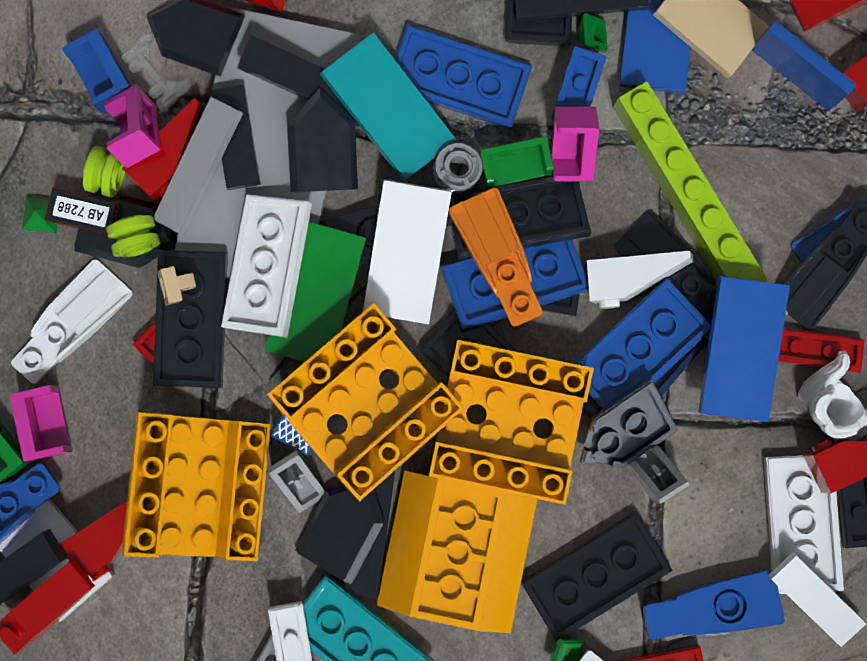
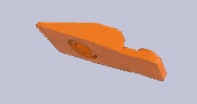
[449,188,543,327]

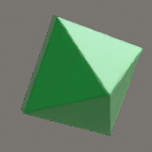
[577,13,608,53]
[22,197,58,234]
[550,639,585,661]

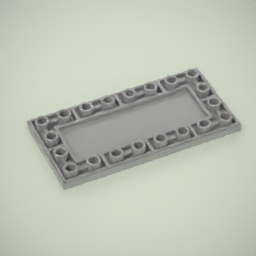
[175,7,361,278]

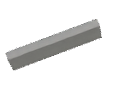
[153,97,243,235]

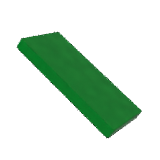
[264,222,366,362]

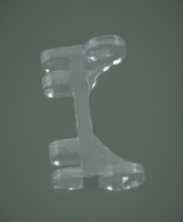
[121,32,191,108]

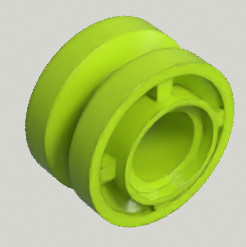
[83,145,126,198]
[106,215,160,257]

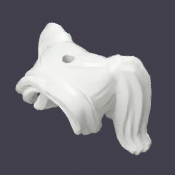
[798,350,867,441]

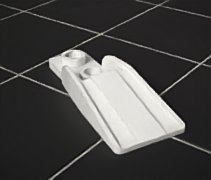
[11,259,133,384]

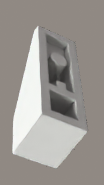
[587,251,693,309]

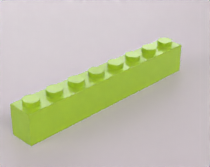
[613,81,788,315]

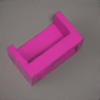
[104,84,160,168]
[551,107,599,181]
[9,385,73,462]

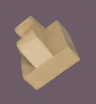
[157,266,196,306]

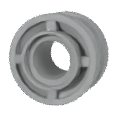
[432,143,482,195]

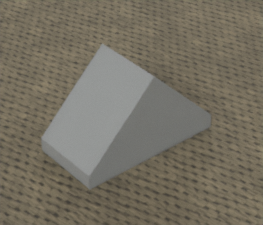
[629,445,690,504]
[267,451,326,513]

